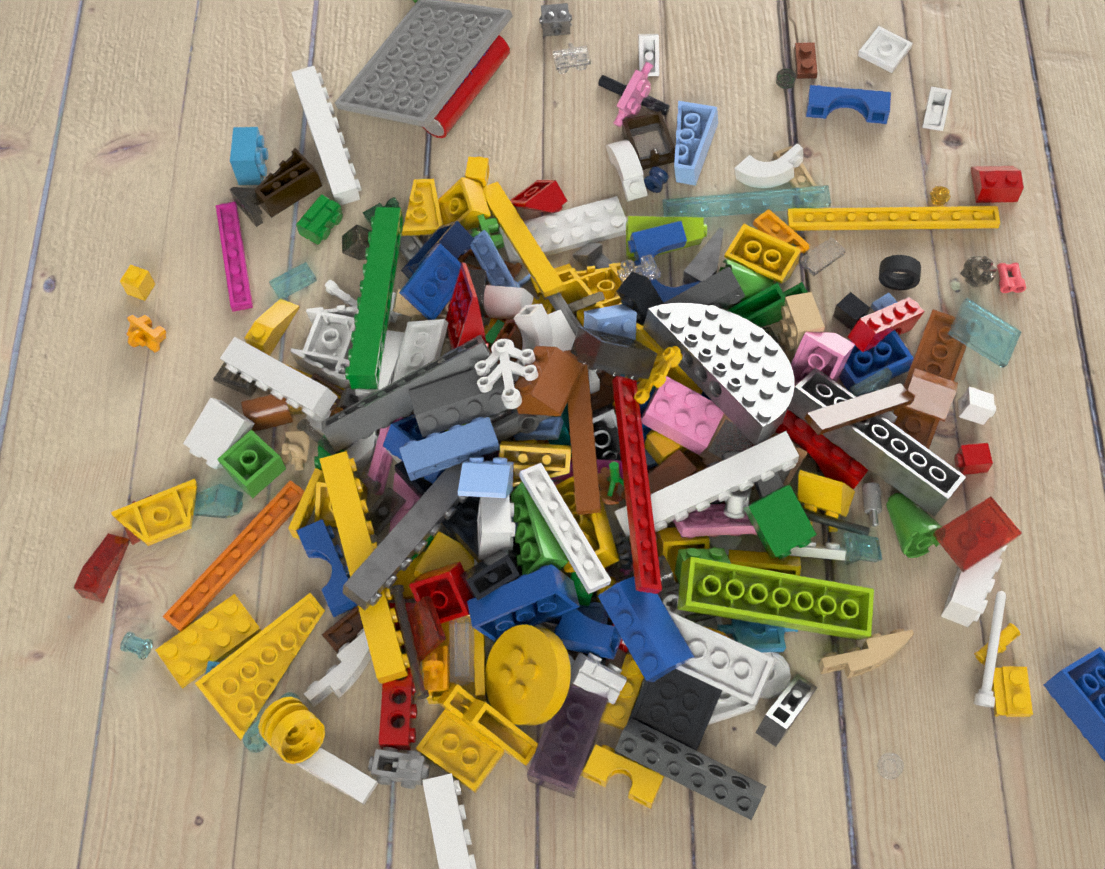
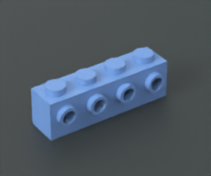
[399,417,500,481]

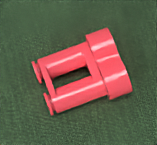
[997,263,1026,293]

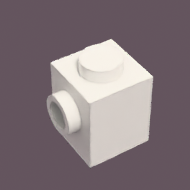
[958,387,996,425]

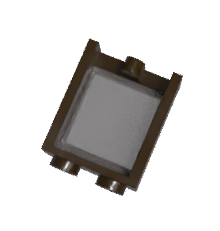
[622,111,675,170]

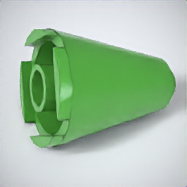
[719,259,774,302]
[886,493,946,558]

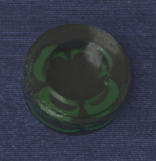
[776,69,796,89]

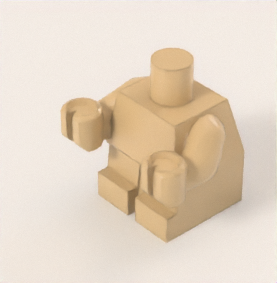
[280,431,309,470]

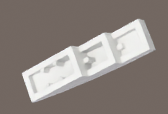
[296,748,378,805]

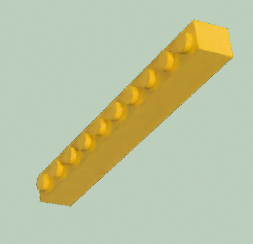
[320,451,411,684]

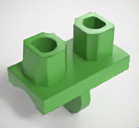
[470,214,504,250]

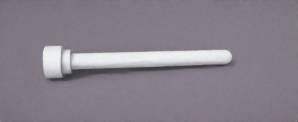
[974,591,1006,708]

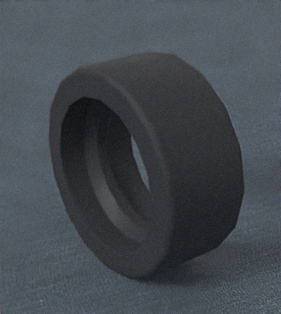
[878,255,921,291]

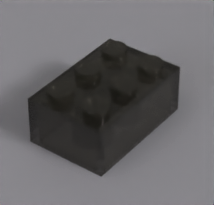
[570,327,657,380]

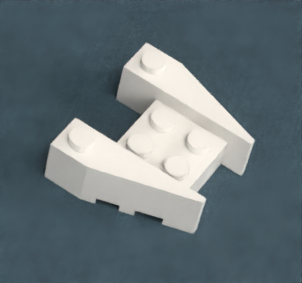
[291,305,390,392]

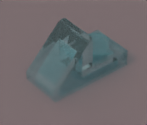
[842,532,883,565]

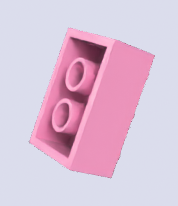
[641,376,724,455]

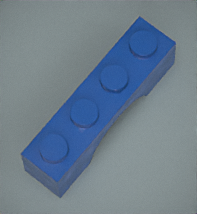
[806,85,891,124]
[297,519,357,617]

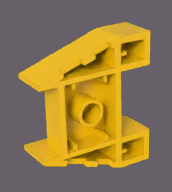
[557,262,626,328]

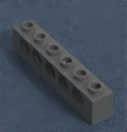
[615,718,767,820]

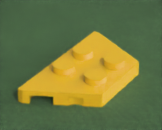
[111,479,198,546]

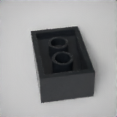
[592,403,621,460]

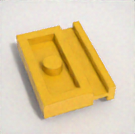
[992,666,1033,717]

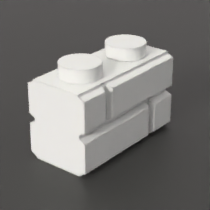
[570,652,627,704]

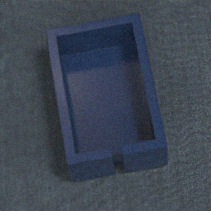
[401,221,474,279]

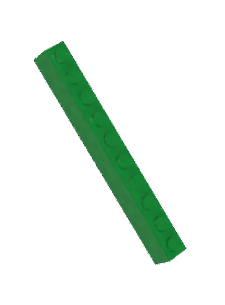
[345,207,403,389]

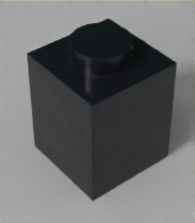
[833,292,870,331]

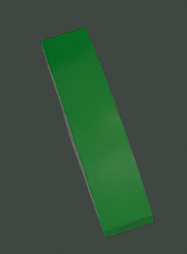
[727,282,808,328]

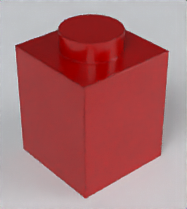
[954,443,993,475]

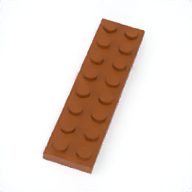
[893,309,975,449]

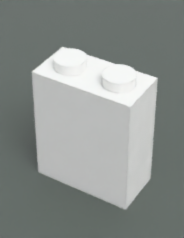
[183,398,255,469]

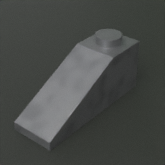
[683,228,724,284]
[755,674,818,747]

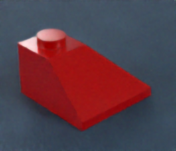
[510,180,568,213]

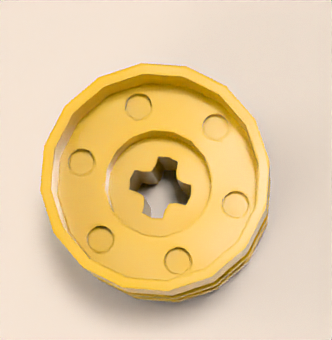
[258,697,325,764]

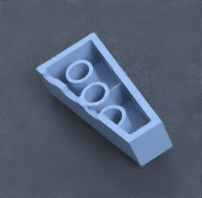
[674,101,718,186]

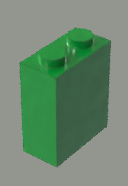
[743,484,817,560]

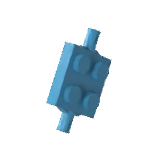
[717,619,798,653]

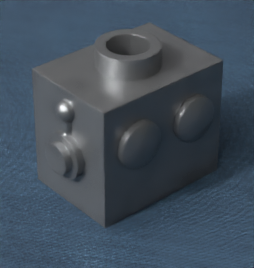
[539,3,572,37]

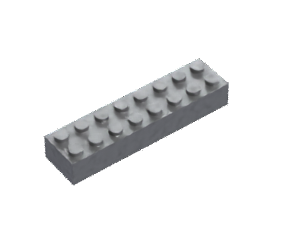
[788,368,966,517]

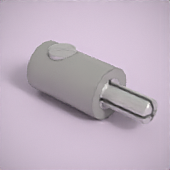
[862,483,882,527]

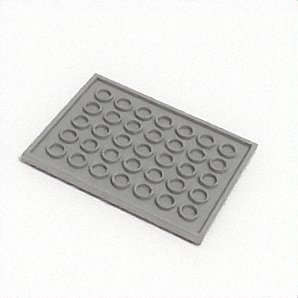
[335,0,513,128]

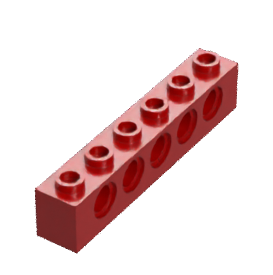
[379,603,422,750]

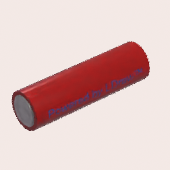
[423,35,510,138]

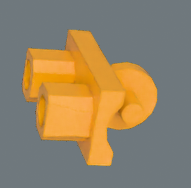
[126,315,166,353]
[423,646,449,692]

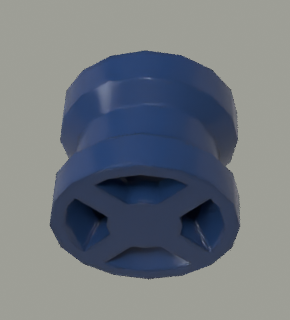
[644,167,669,193]

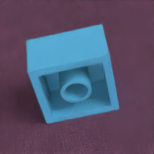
[230,127,269,185]

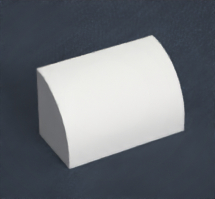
[484,285,534,319]

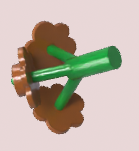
[598,461,626,505]

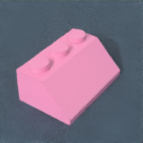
[791,332,855,388]

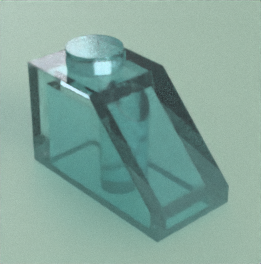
[194,483,243,519]

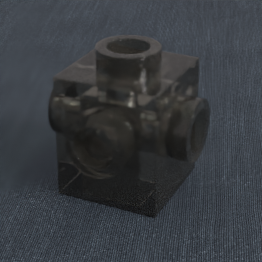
[960,256,997,287]

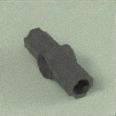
[492,408,552,443]

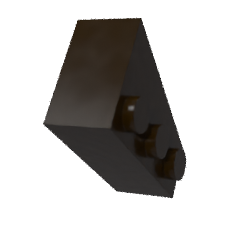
[254,148,322,218]

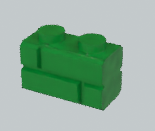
[296,194,343,245]

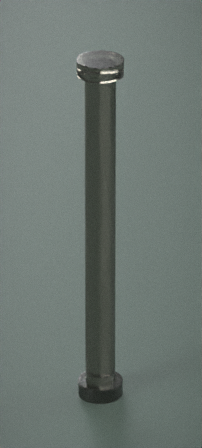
[297,418,382,494]
[389,585,429,700]

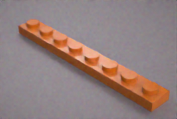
[162,480,304,632]

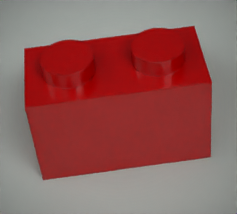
[971,166,1024,203]

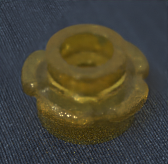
[930,186,951,206]

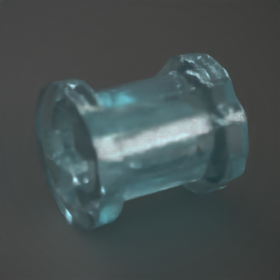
[120,631,153,660]

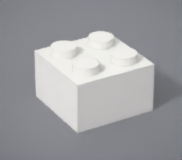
[477,495,515,559]

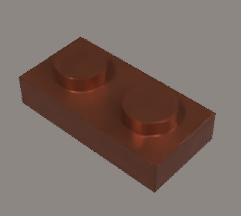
[794,42,818,79]

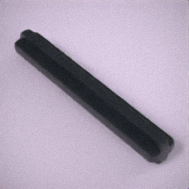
[598,75,670,116]

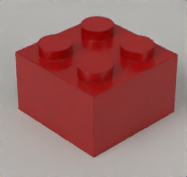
[409,561,474,628]

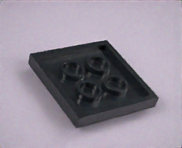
[628,669,723,751]

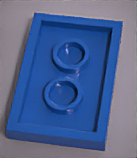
[399,244,471,320]

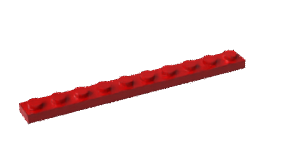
[612,376,662,594]

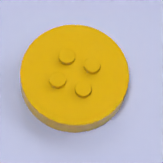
[485,625,571,726]

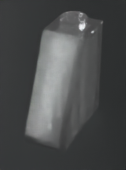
[448,616,474,686]

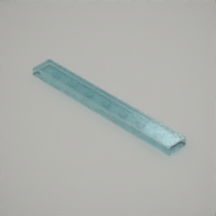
[662,185,831,217]

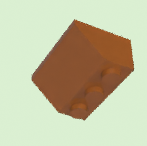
[514,346,584,416]

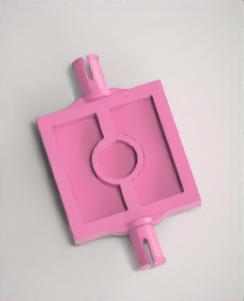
[613,62,653,127]

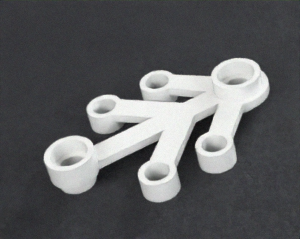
[475,339,538,409]

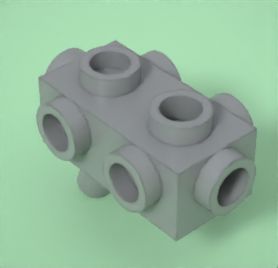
[368,747,430,789]

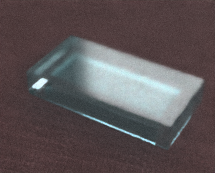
[269,262,317,299]

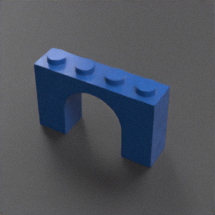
[628,221,699,302]

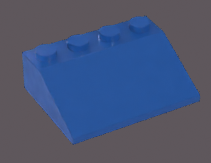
[1043,647,1105,761]

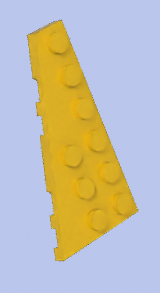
[195,593,325,741]

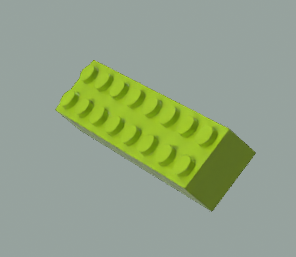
[677,557,874,640]

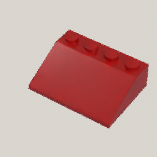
[445,263,489,350]

